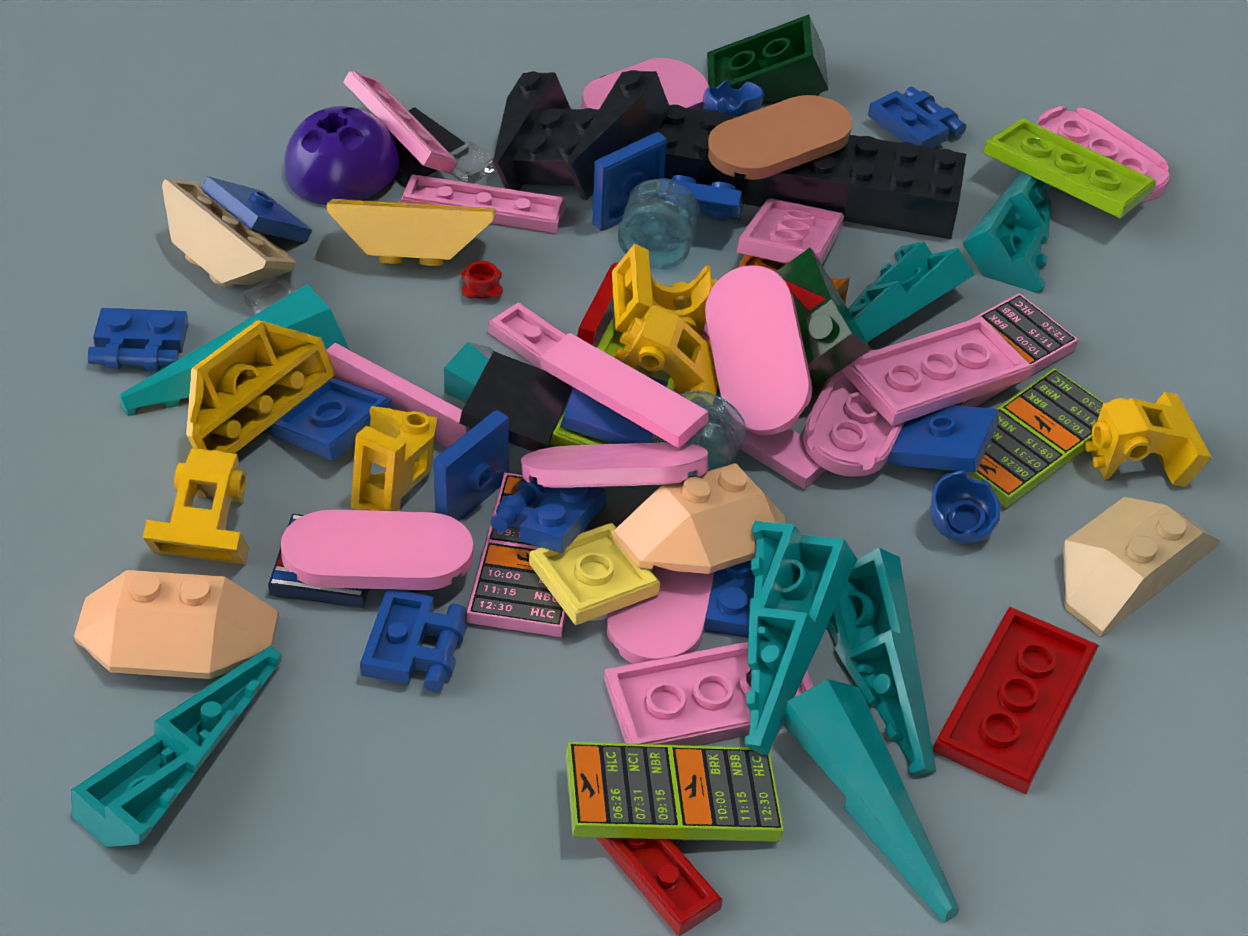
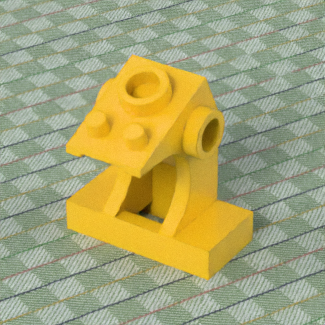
[612,244,718,337]
[614,305,719,410]
[1085,392,1212,487]
[351,406,438,511]
[142,448,249,565]

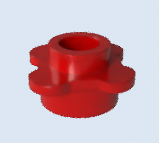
[461,261,503,299]

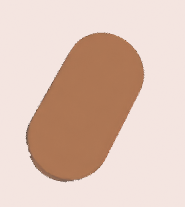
[708,95,853,180]

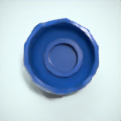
[703,80,765,116]
[930,470,1000,544]

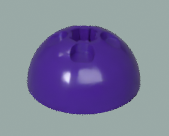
[284,106,401,205]

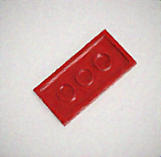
[933,606,1099,794]

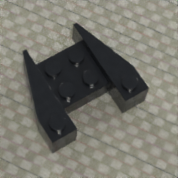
[493,70,671,200]

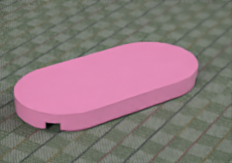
[581,58,709,110]
[1037,106,1170,202]
[705,265,812,435]
[802,350,904,477]
[521,442,708,488]
[281,510,473,590]
[607,565,714,664]

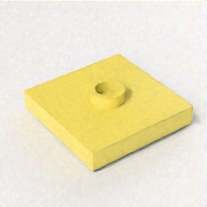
[529,522,660,626]

